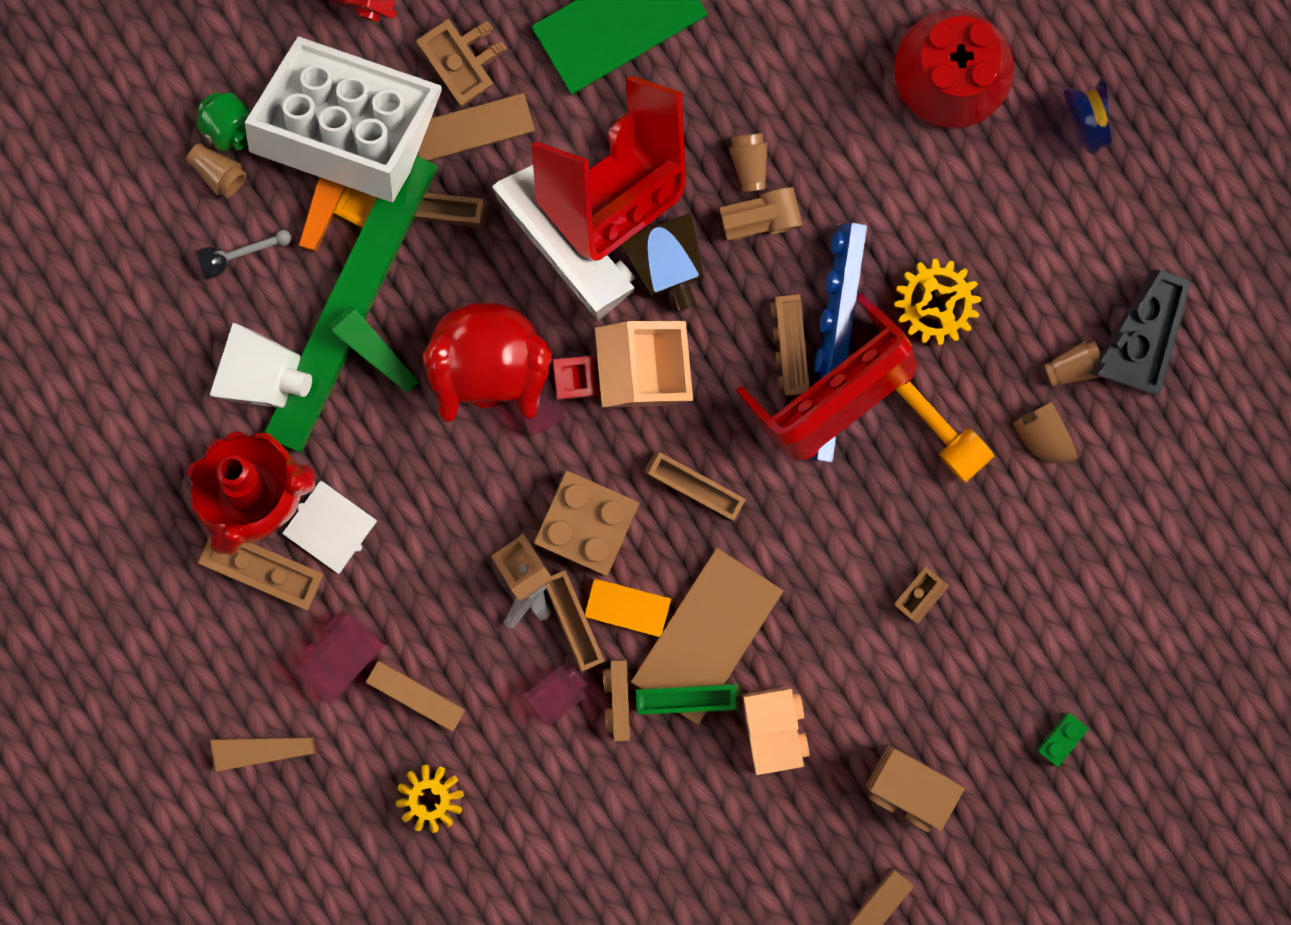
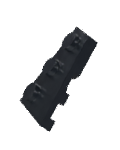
[1089,269,1191,396]

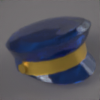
[1063,77,1112,155]

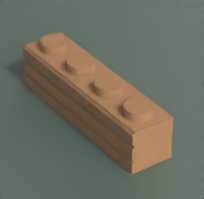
[770,294,809,397]
[545,570,605,672]

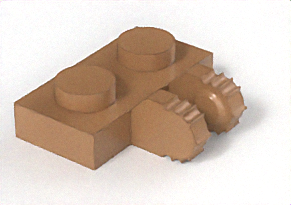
[416,18,507,108]

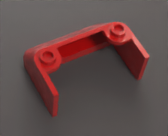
[531,75,686,261]
[736,293,918,461]

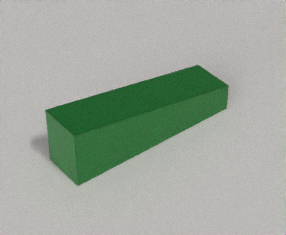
[326,306,419,393]
[636,683,741,715]

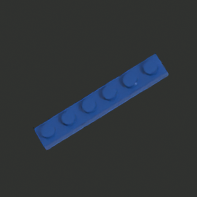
[807,223,867,462]

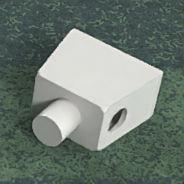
[210,323,312,408]

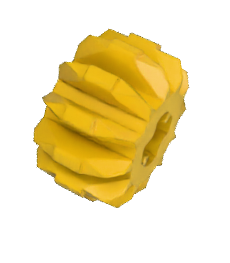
[396,764,464,833]

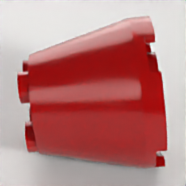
[894,9,1014,129]

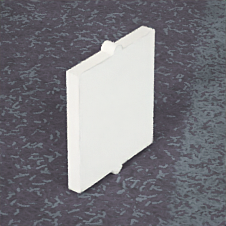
[282,480,377,574]

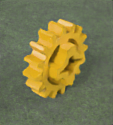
[894,259,981,346]

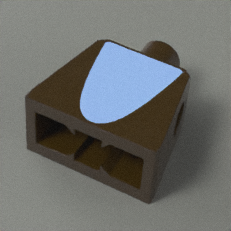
[621,213,704,314]

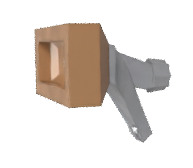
[491,534,552,629]

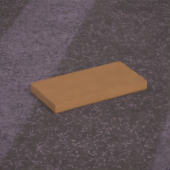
[631,548,784,725]

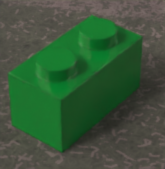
[1036,712,1089,767]

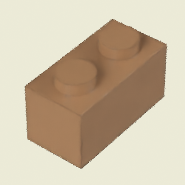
[894,566,950,624]

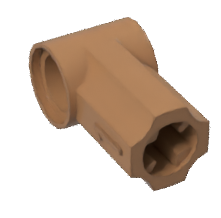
[719,187,803,242]

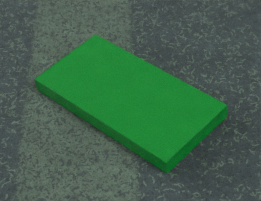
[532,0,708,96]

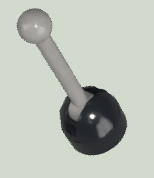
[196,230,291,280]

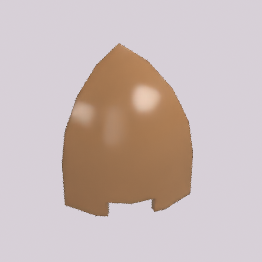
[1013,402,1078,464]

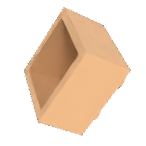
[595,321,693,408]

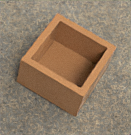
[534,470,640,576]
[865,745,965,833]

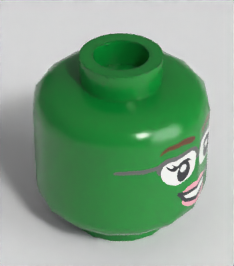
[196,92,251,151]

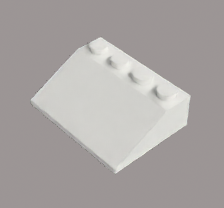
[245,36,442,203]
[492,165,635,321]

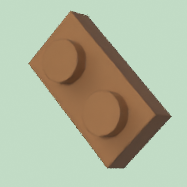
[603,659,630,741]

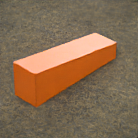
[299,177,346,252]

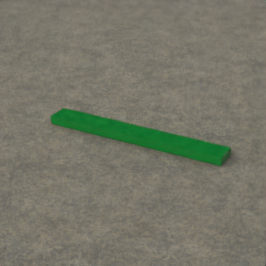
[265,156,439,453]

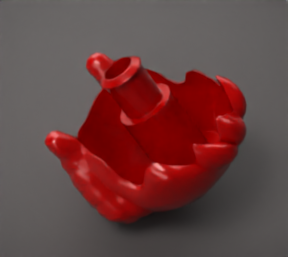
[423,303,552,422]
[187,431,315,555]

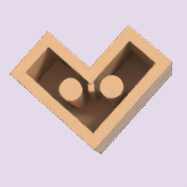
[741,686,810,775]

